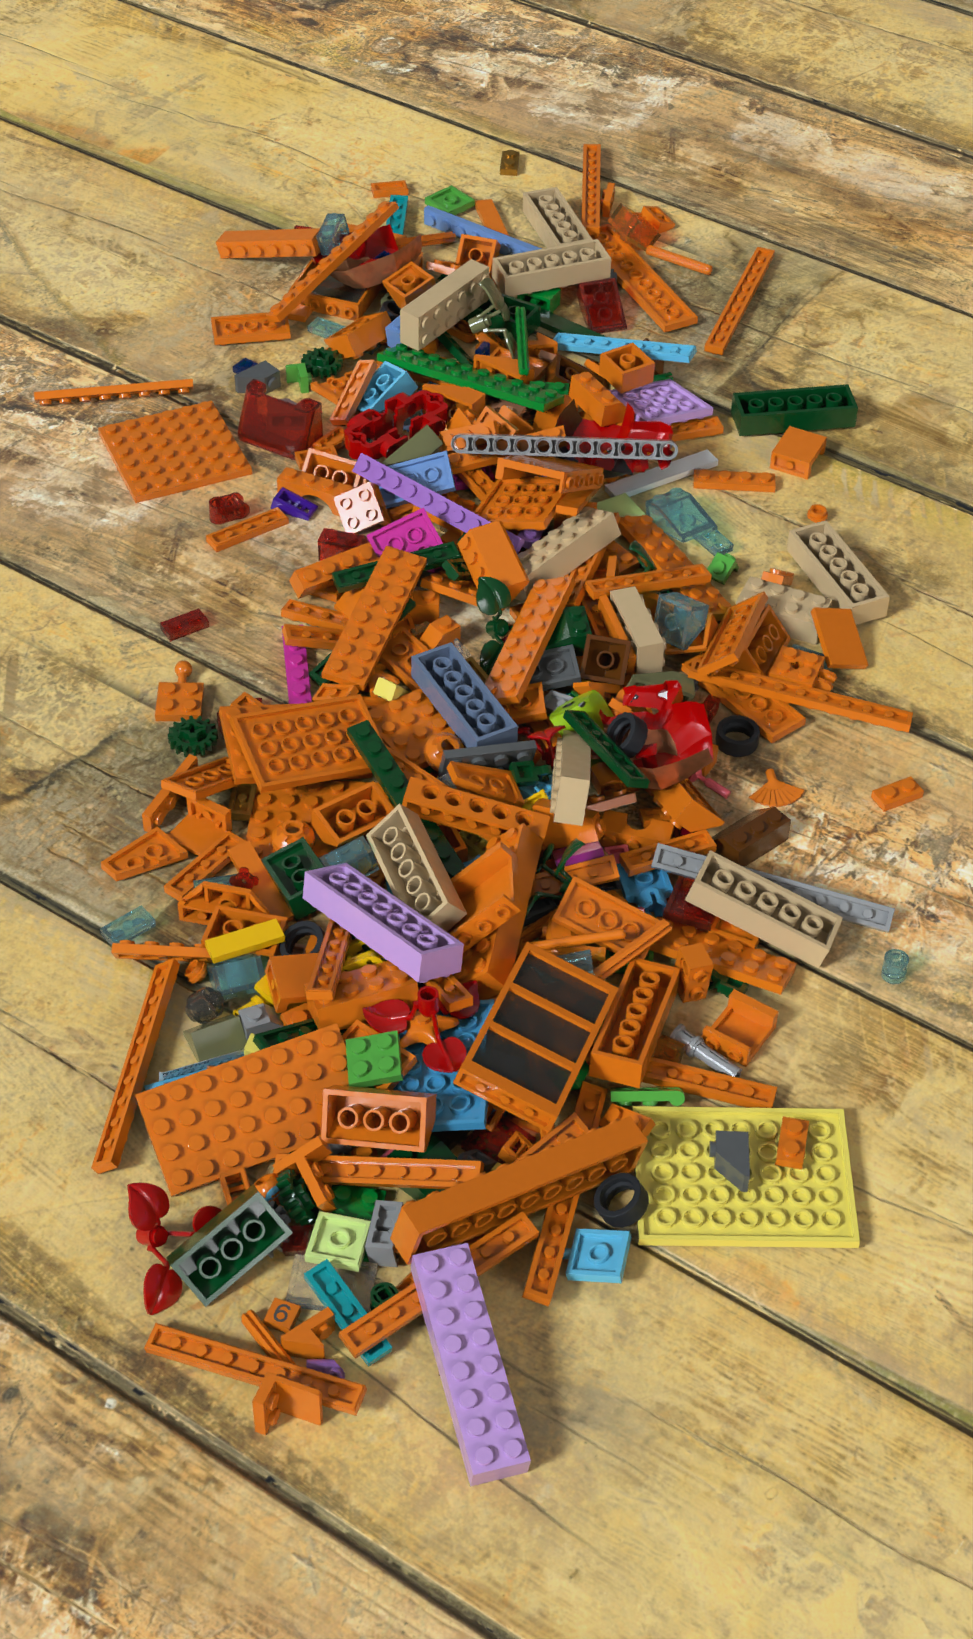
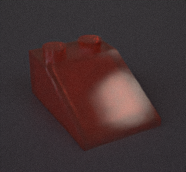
[577,278,627,333]

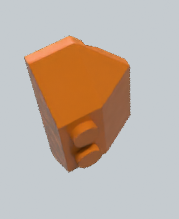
[178,881,271,925]

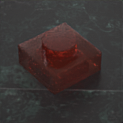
[282,1225,313,1256]

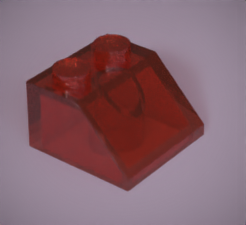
[318,528,368,561]

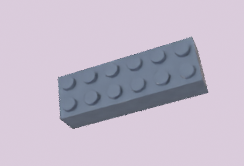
[411,642,518,748]

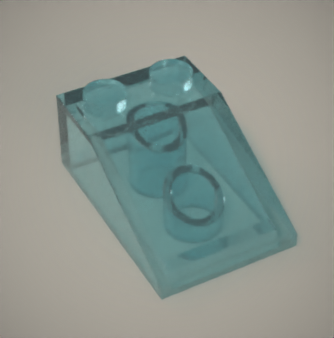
[645,488,717,543]

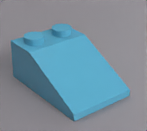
[357,361,418,412]

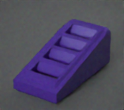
[271,487,318,521]

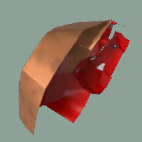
[312,224,422,289]
[599,680,714,790]

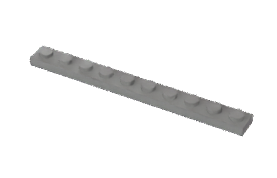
[651,843,895,933]

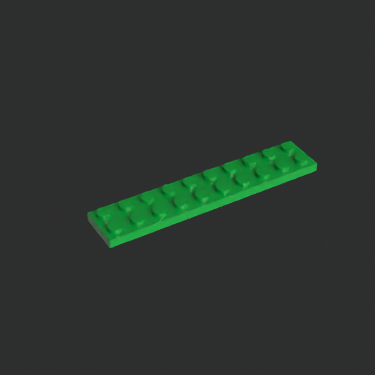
[377,344,565,412]

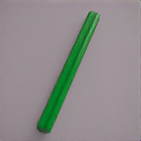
[515,306,530,376]

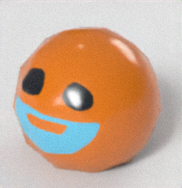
[254,1173,280,1205]

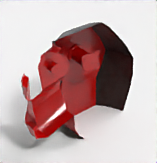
[555,399,673,479]

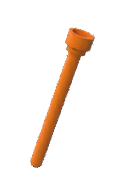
[516,929,626,957]

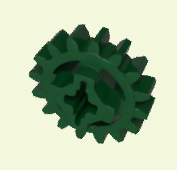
[301,347,343,379]
[168,715,218,757]
[276,1169,319,1228]

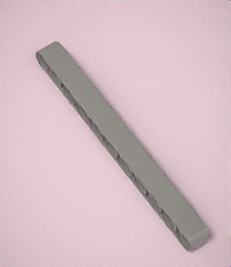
[451,433,678,460]

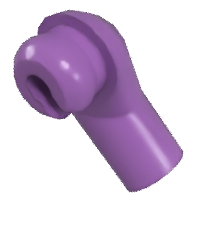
[306,1359,345,1379]

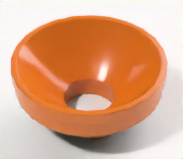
[423,732,465,771]
[271,820,315,851]

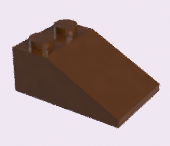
[544,353,607,395]

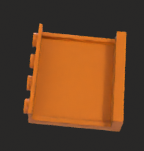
[495,455,604,493]
[447,841,521,953]

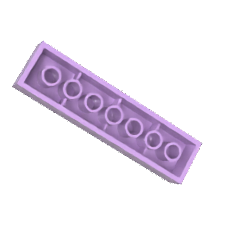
[303,863,464,983]
[410,1243,531,1487]

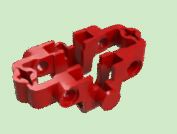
[344,390,448,460]

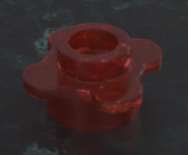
[229,867,259,890]

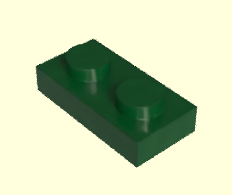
[441,558,473,581]

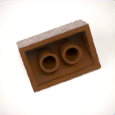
[712,807,791,867]

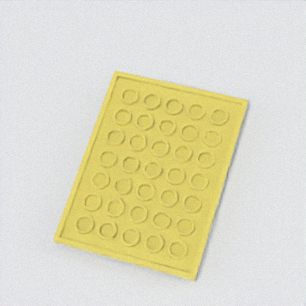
[632,1106,860,1248]

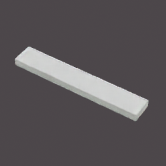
[604,449,718,498]

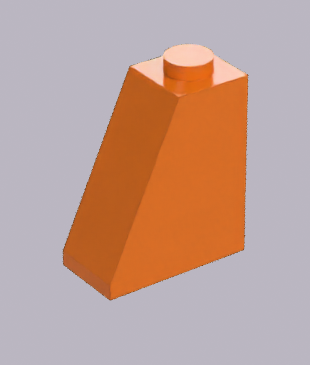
[532,798,606,849]

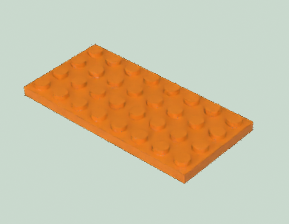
[135,1023,349,1197]

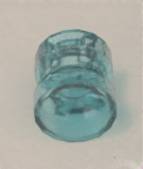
[881,949,909,984]

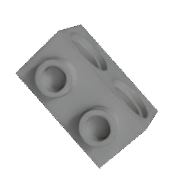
[365,1200,403,1267]

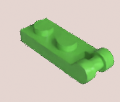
[611,1087,685,1106]

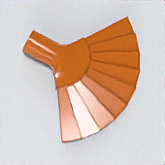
[749,769,804,807]

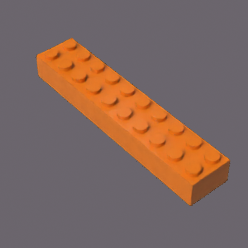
[390,1116,648,1265]

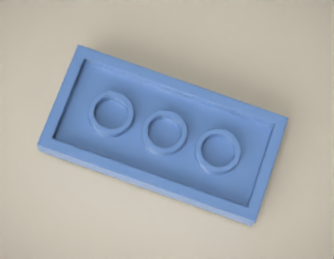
[369,450,456,509]

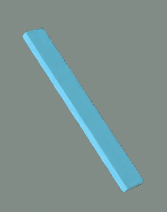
[553,332,697,363]

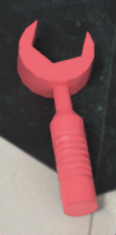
[688,770,731,799]

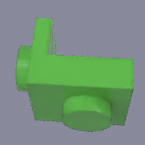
[285,363,312,393]
[707,552,739,585]

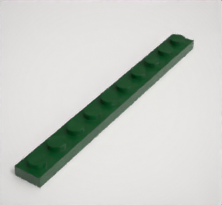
[347,720,466,879]

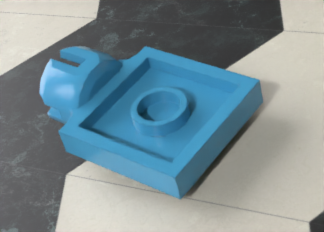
[616,863,674,918]

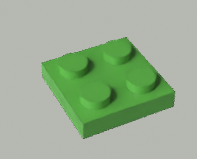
[425,185,475,215]
[346,1030,403,1087]

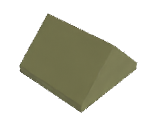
[183,1014,247,1062]

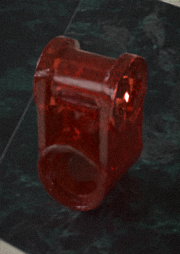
[209,492,250,525]

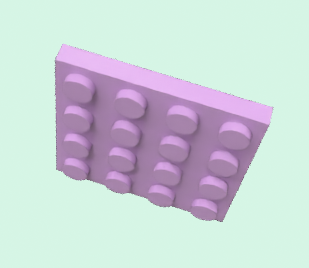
[609,379,713,425]

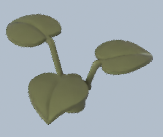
[468,278,518,359]

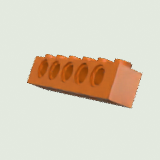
[402,776,550,848]

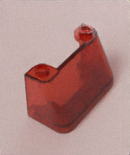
[238,379,323,461]

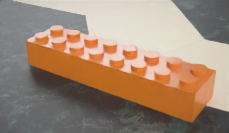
[453,823,543,1000]

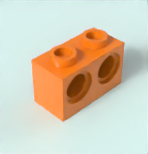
[675,943,714,1003]

